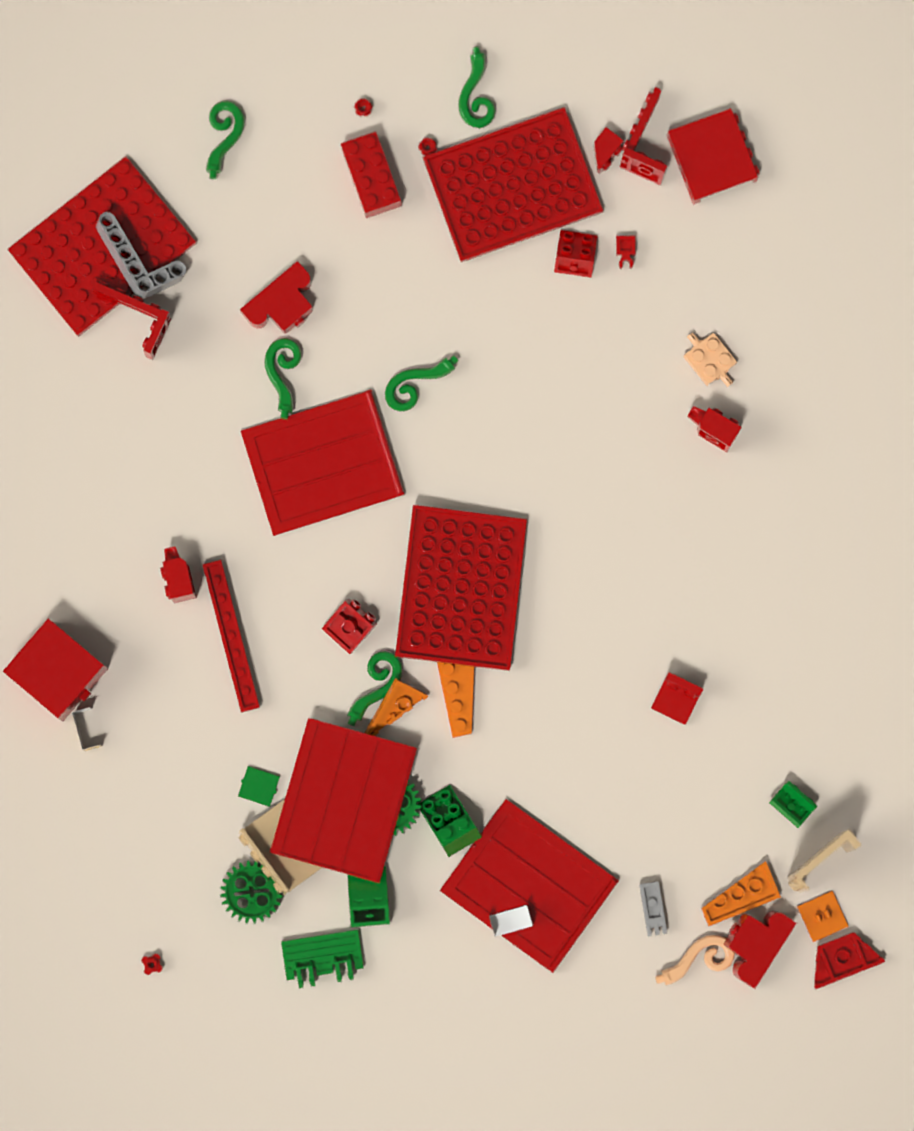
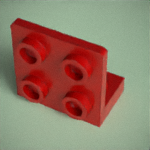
[554,230,598,278]
[651,672,703,725]

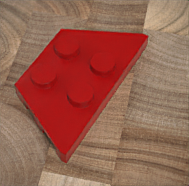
[814,932,885,990]

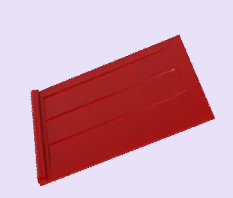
[241,390,404,536]
[270,718,417,883]
[440,799,619,973]

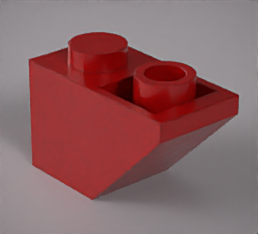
[594,127,624,174]

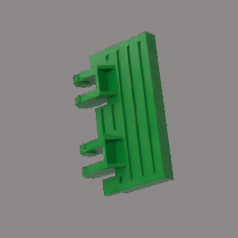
[281,930,364,988]

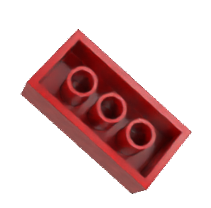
[340,131,402,218]

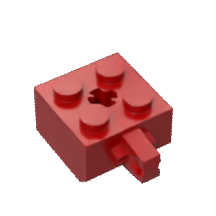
[687,406,742,453]
[160,546,197,604]

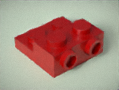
[322,599,377,654]

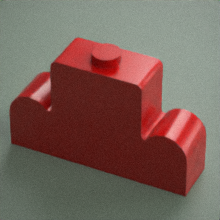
[240,261,313,334]
[724,911,797,989]

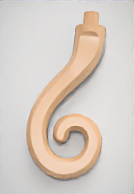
[655,935,735,985]

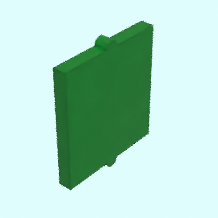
[238,766,280,807]

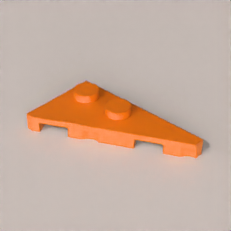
[364,678,428,736]

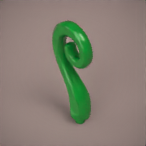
[458,47,495,129]
[206,101,245,180]
[264,338,302,420]
[385,355,458,412]
[347,651,402,727]

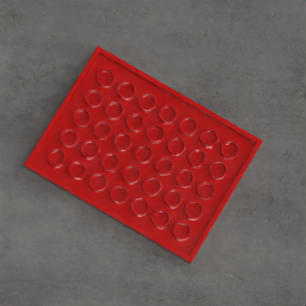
[422,107,603,263]
[7,156,197,337]
[395,505,527,671]

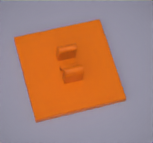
[797,891,849,942]

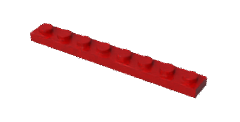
[203,560,260,713]

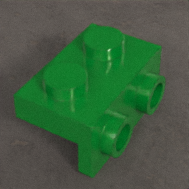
[769,781,817,828]

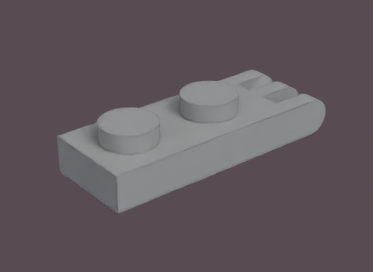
[639,881,667,937]

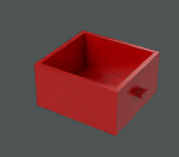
[3,618,108,722]

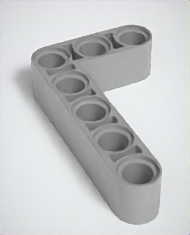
[96,212,186,299]

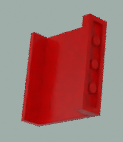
[667,108,760,205]

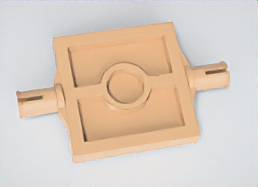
[683,332,737,387]

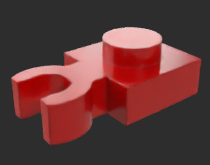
[616,236,635,269]

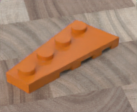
[437,662,474,738]
[701,861,781,927]

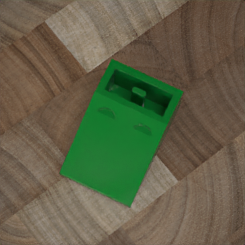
[417,785,482,857]
[347,866,390,928]

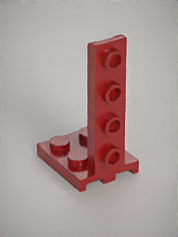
[619,87,667,186]
[91,280,171,360]

